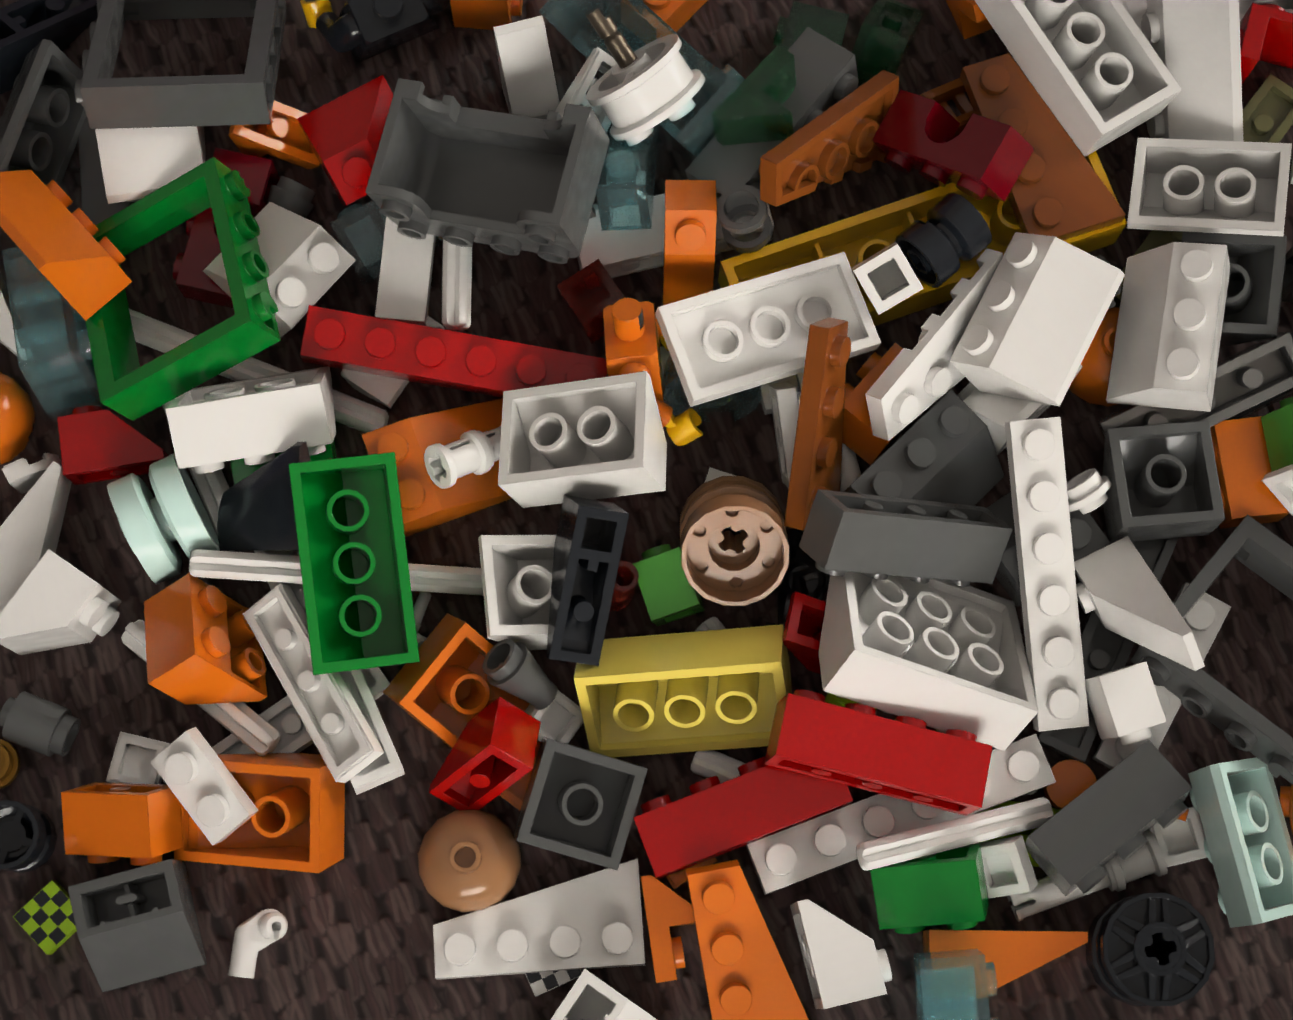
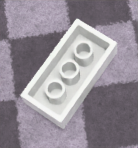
[974,0,1181,157]

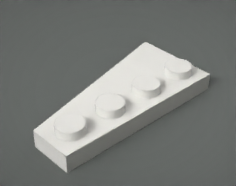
[865,248,1003,441]
[433,858,645,980]

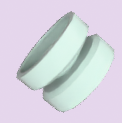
[107,453,220,585]

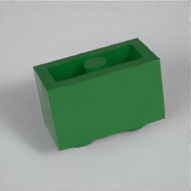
[870,843,989,934]

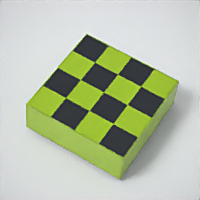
[13,880,77,955]

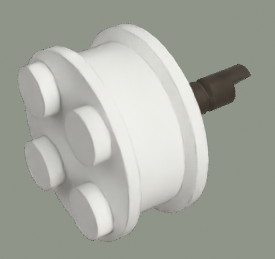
[585,8,705,146]

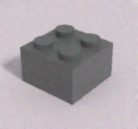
[513,737,648,871]

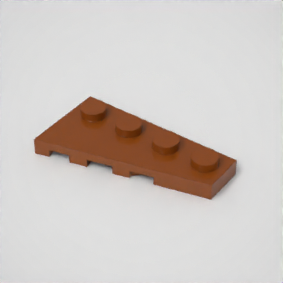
[960,53,1126,240]
[759,70,899,207]
[784,317,851,530]

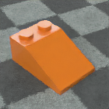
[362,398,512,537]
[383,613,541,758]
[174,753,345,873]

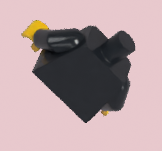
[300,0,449,63]

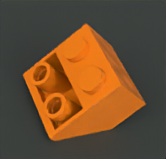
[144,572,267,705]

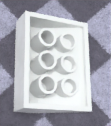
[818,572,1038,751]

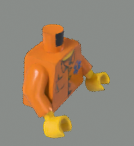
[603,298,703,446]

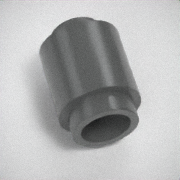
[0,691,81,757]

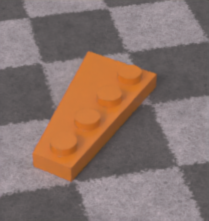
[685,859,809,1020]

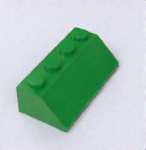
[289,452,420,675]

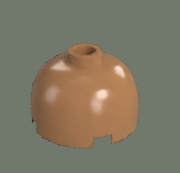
[418,810,521,913]

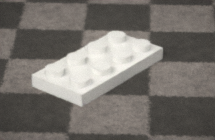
[655,252,881,407]

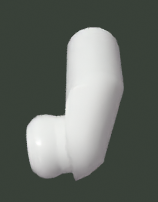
[228,909,288,979]

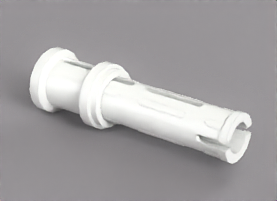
[424,426,501,489]
[1007,830,1168,922]

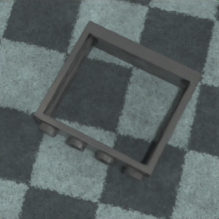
[75,0,286,129]
[1130,514,1293,784]

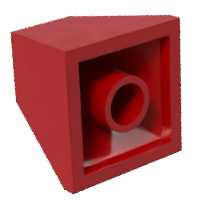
[297,75,394,206]

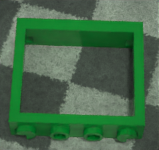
[86,157,281,421]

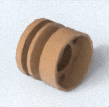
[680,476,789,606]

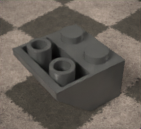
[68,859,207,992]

